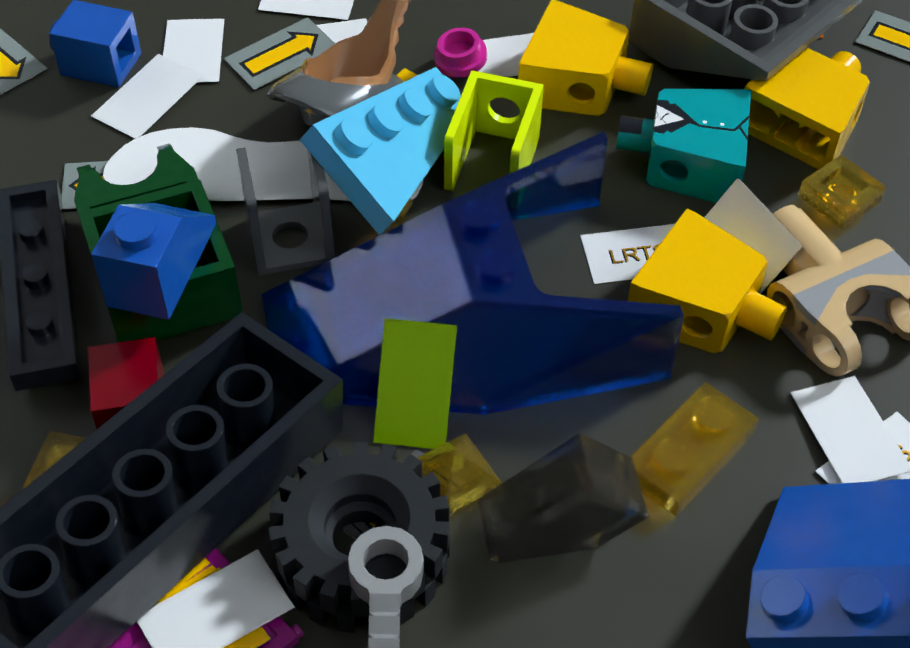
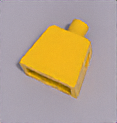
[518,0,653,116]
[744,48,870,174]
[624,209,788,353]

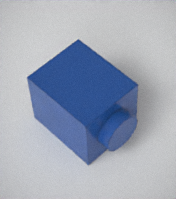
[49,0,142,88]

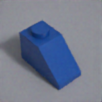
[91,203,216,320]

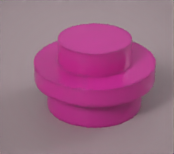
[434,28,488,77]

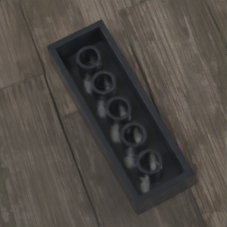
[0,312,343,648]

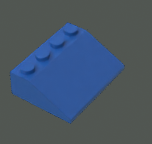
[746,479,910,648]

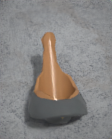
[266,0,411,127]

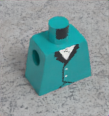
[616,89,751,203]

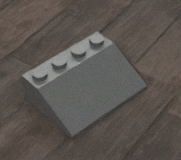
[628,0,864,81]

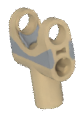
[767,205,910,377]

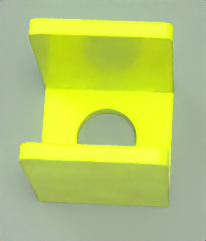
[444,70,544,205]

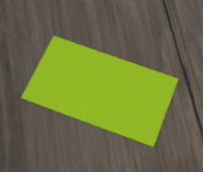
[373,318,457,450]

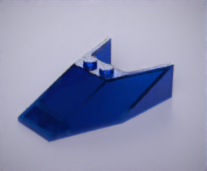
[262,132,684,415]

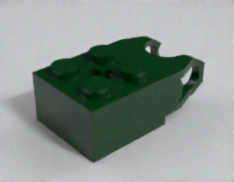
[74,143,243,342]

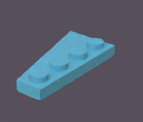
[300,67,461,236]

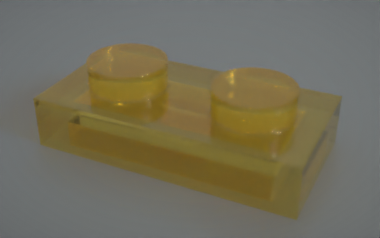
[622,382,759,517]

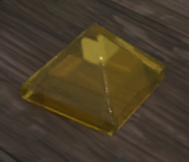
[417,433,501,514]

